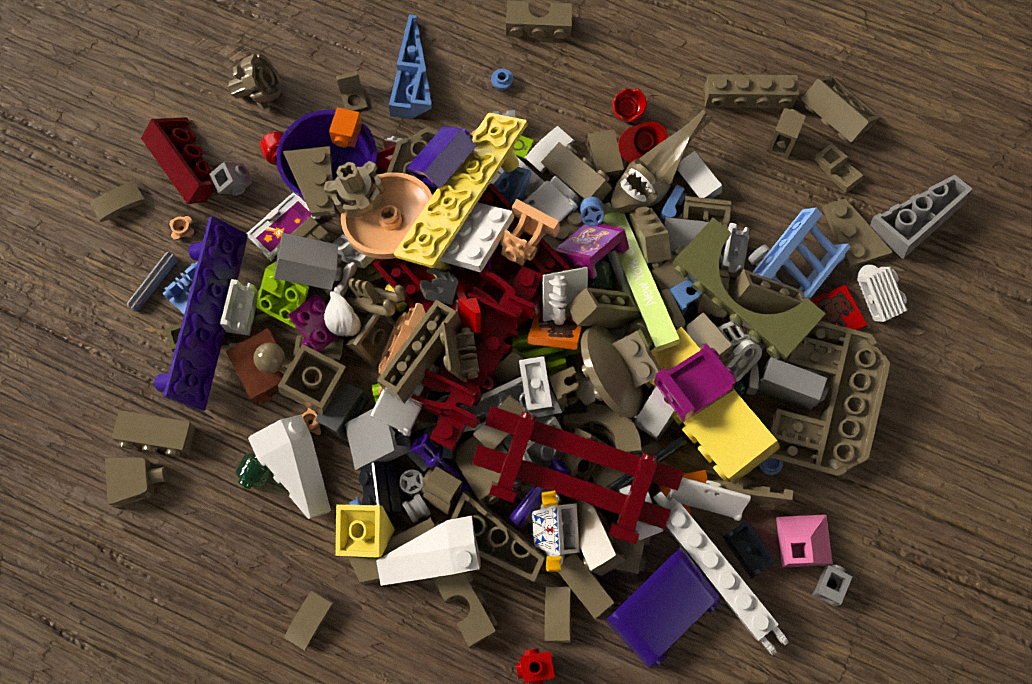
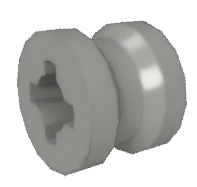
[400,469,425,497]
[402,493,431,524]

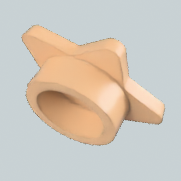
[302,408,321,435]

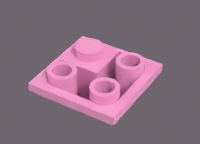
[776,515,833,568]

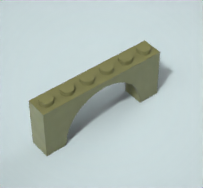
[672,218,825,361]

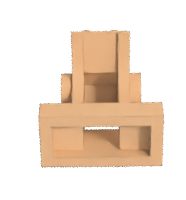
[500,199,560,266]

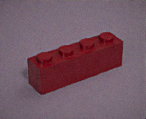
[141,117,215,204]

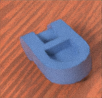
[659,185,686,224]

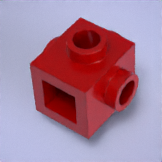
[515,648,555,684]

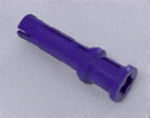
[411,434,472,495]
[509,457,571,526]

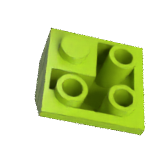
[255,262,309,328]

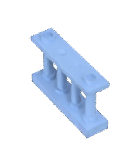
[753,208,850,300]

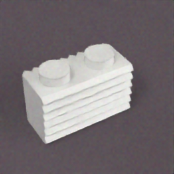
[857,267,907,322]

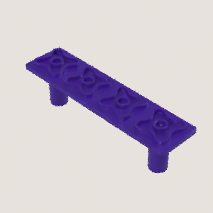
[154,216,248,411]

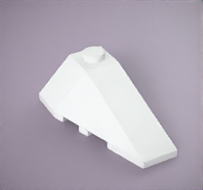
[248,415,331,519]
[376,516,481,586]

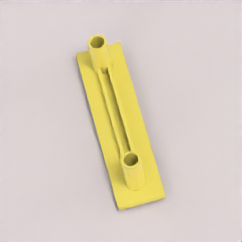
[394,113,528,278]

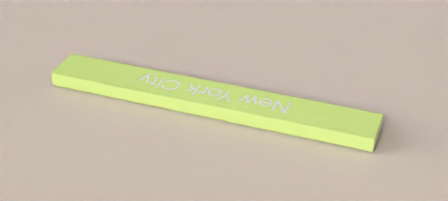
[602,202,680,352]

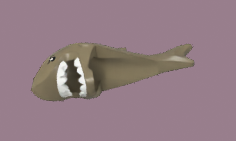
[610,109,713,213]

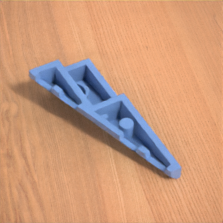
[389,14,432,119]

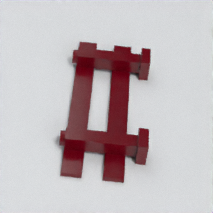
[471,406,684,544]

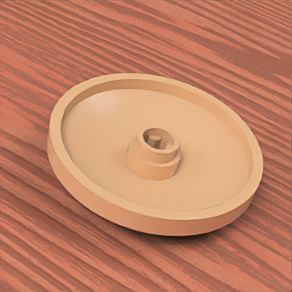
[341,172,433,259]

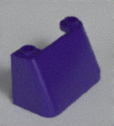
[605,547,721,667]

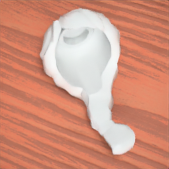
[324,262,361,337]

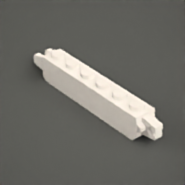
[653,492,789,655]

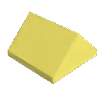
[336,505,395,557]

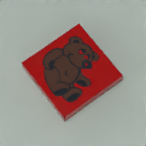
[810,284,867,331]

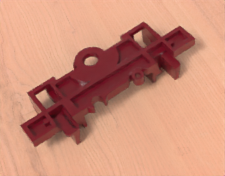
[411,266,543,451]

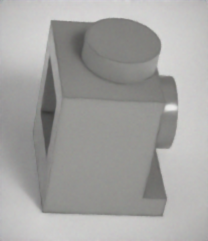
[812,564,853,607]

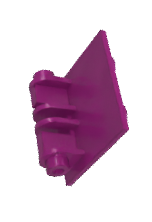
[287,294,339,352]

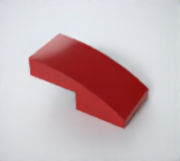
[453,285,481,333]

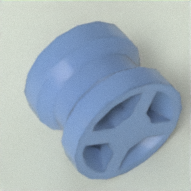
[580,197,604,226]

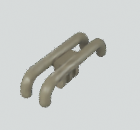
[325,272,407,317]

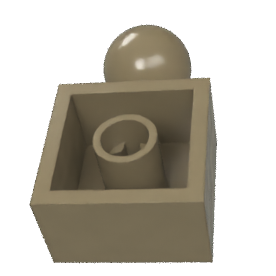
[254,343,346,415]

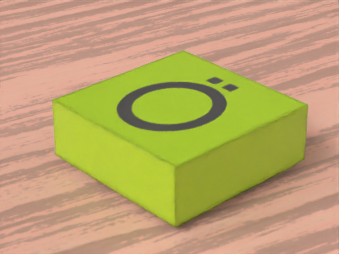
[513,135,533,162]

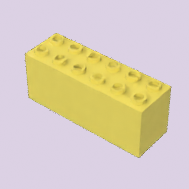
[645,327,780,483]

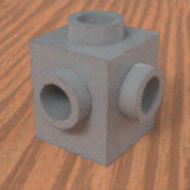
[210,161,252,196]

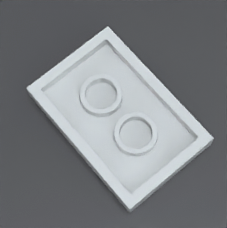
[439,202,515,272]

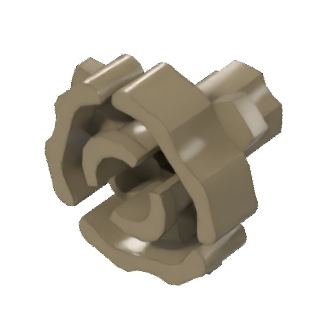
[228,53,282,110]
[324,161,385,218]

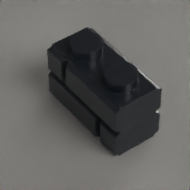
[359,463,402,517]

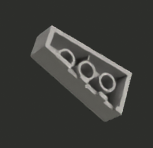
[870,175,973,259]

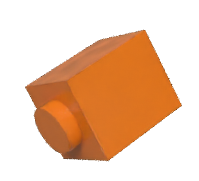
[329,107,362,148]

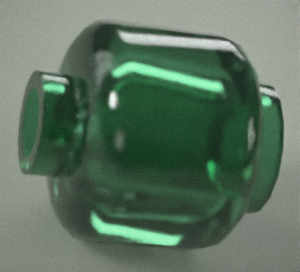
[235,452,272,489]

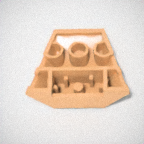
[378,303,426,395]

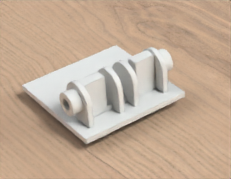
[543,267,588,325]

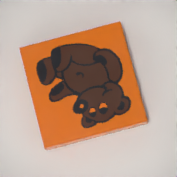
[528,312,583,350]

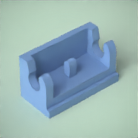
[670,279,700,317]

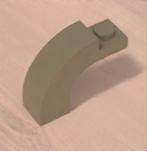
[563,404,642,457]

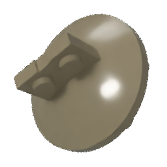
[579,325,662,418]

